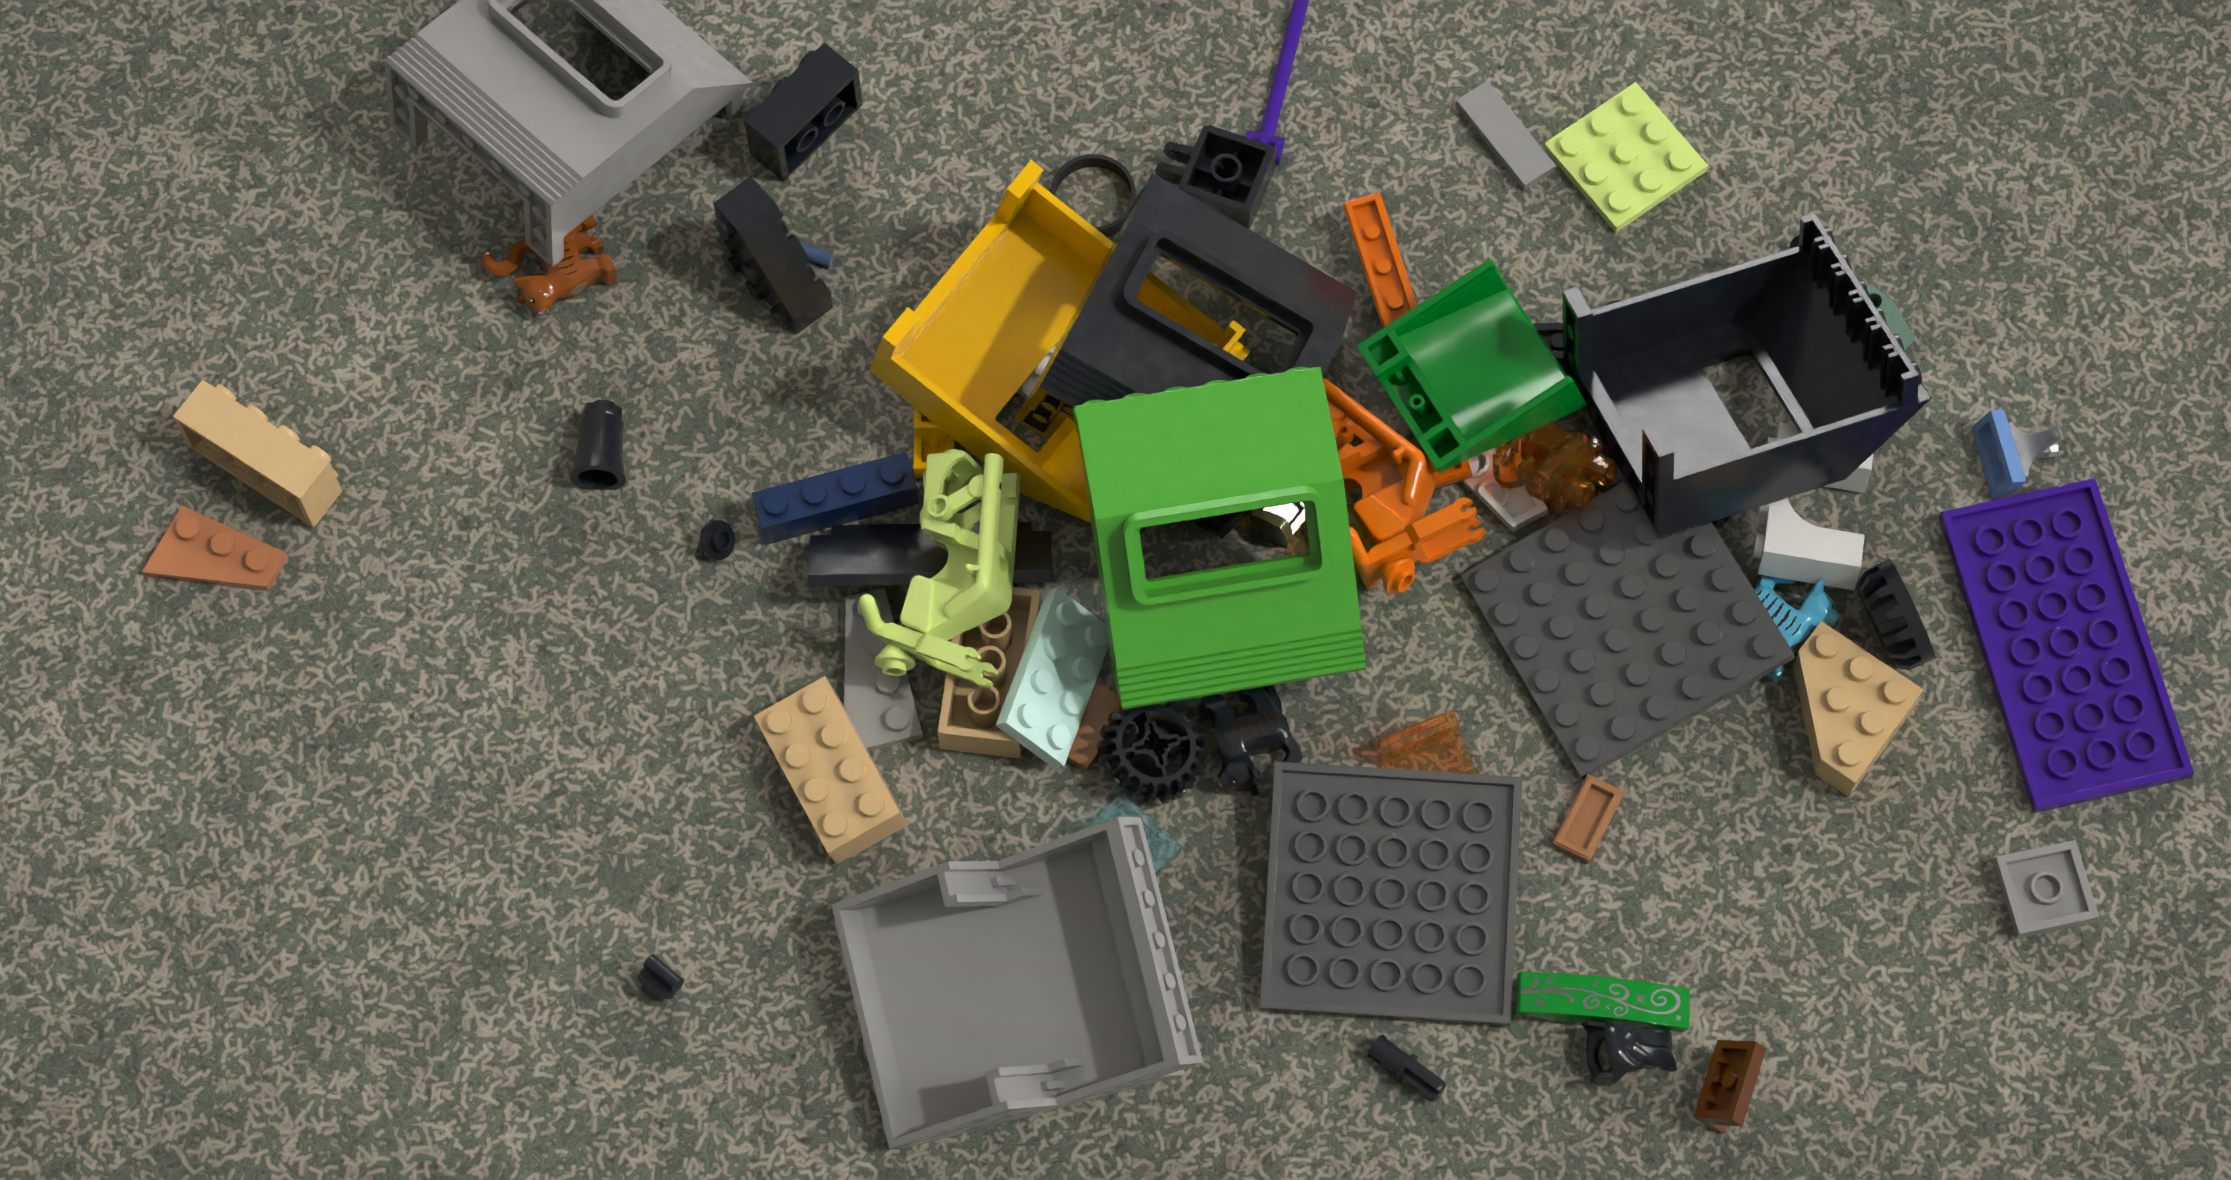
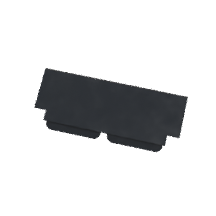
[807,522,1052,587]

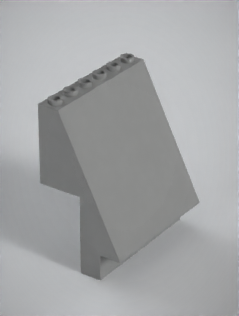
[831,817,1203,1149]

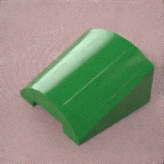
[1357,259,1588,473]

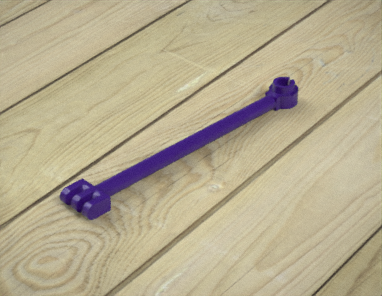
[1246,0,1309,166]

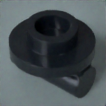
[694,519,735,561]
[637,954,684,1001]

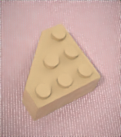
[1793,621,1924,797]

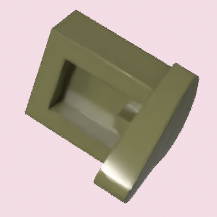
[1250,502,1305,547]

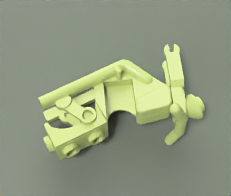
[859,449,1021,688]

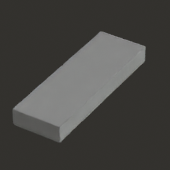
[1456,80,1556,191]

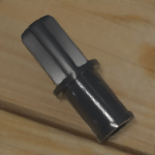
[1367,1034,1446,1102]

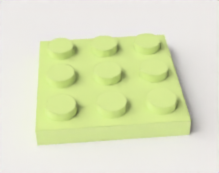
[1544,82,1708,233]

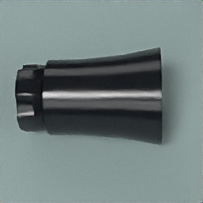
[570,400,626,490]

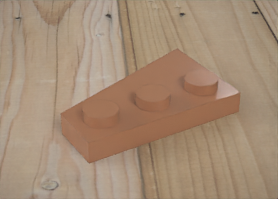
[142,505,288,591]

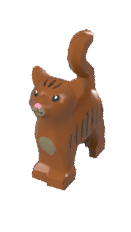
[481,214,617,315]

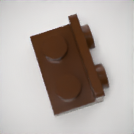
[1694,1040,1766,1133]

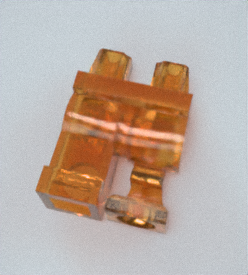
[1493,422,1616,511]

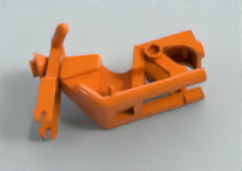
[1323,378,1485,594]

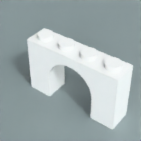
[1752,423,1873,590]

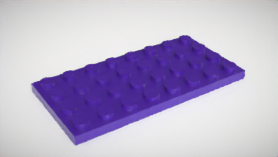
[1939,478,2194,813]

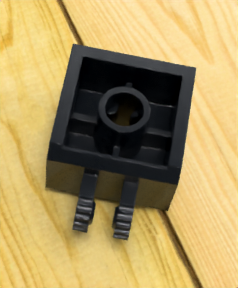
[1155,125,1276,229]

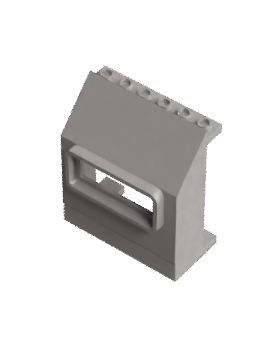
[385,0,754,267]

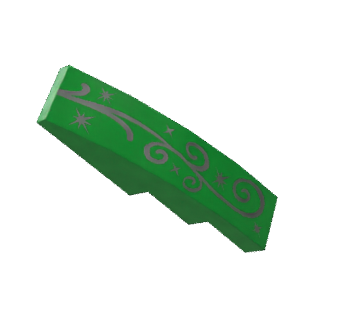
[1516,971,1690,1032]

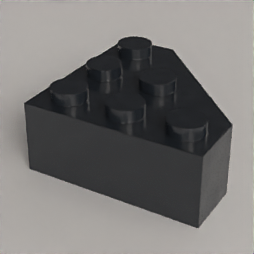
[713,176,833,335]

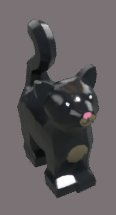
[1198,685,1303,797]

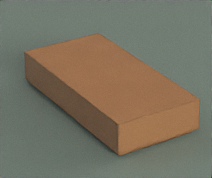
[1067,683,1121,772]
[1552,774,1625,864]

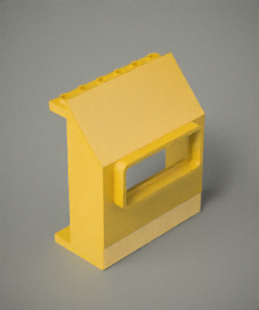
[869,160,1251,523]

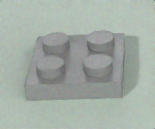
[1993,840,2099,939]

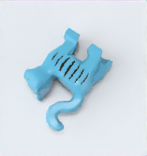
[1754,575,1841,682]

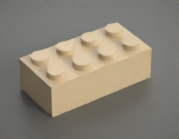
[173,380,342,528]
[938,587,1041,758]
[754,676,909,864]

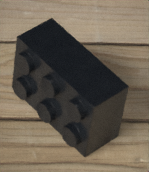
[744,42,863,182]

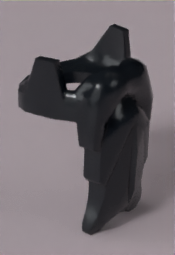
[1581,1021,1677,1087]

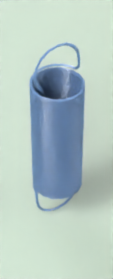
[800,243,844,269]

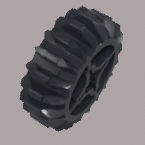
[1097,701,1208,806]

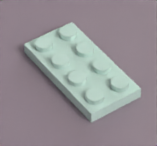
[996,587,1109,768]

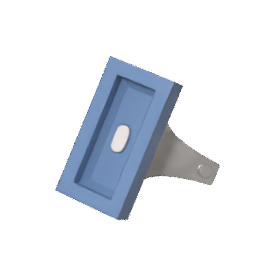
[1971,410,2064,499]

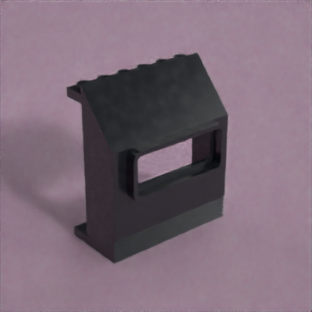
[1014,173,1357,539]
[1562,213,1932,538]

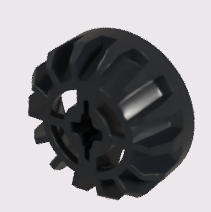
[1856,559,1936,670]

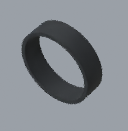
[1050,154,1136,237]

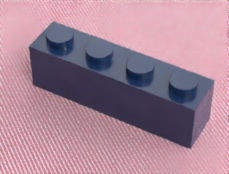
[752,452,919,545]

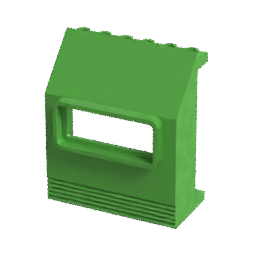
[1073,367,1366,710]

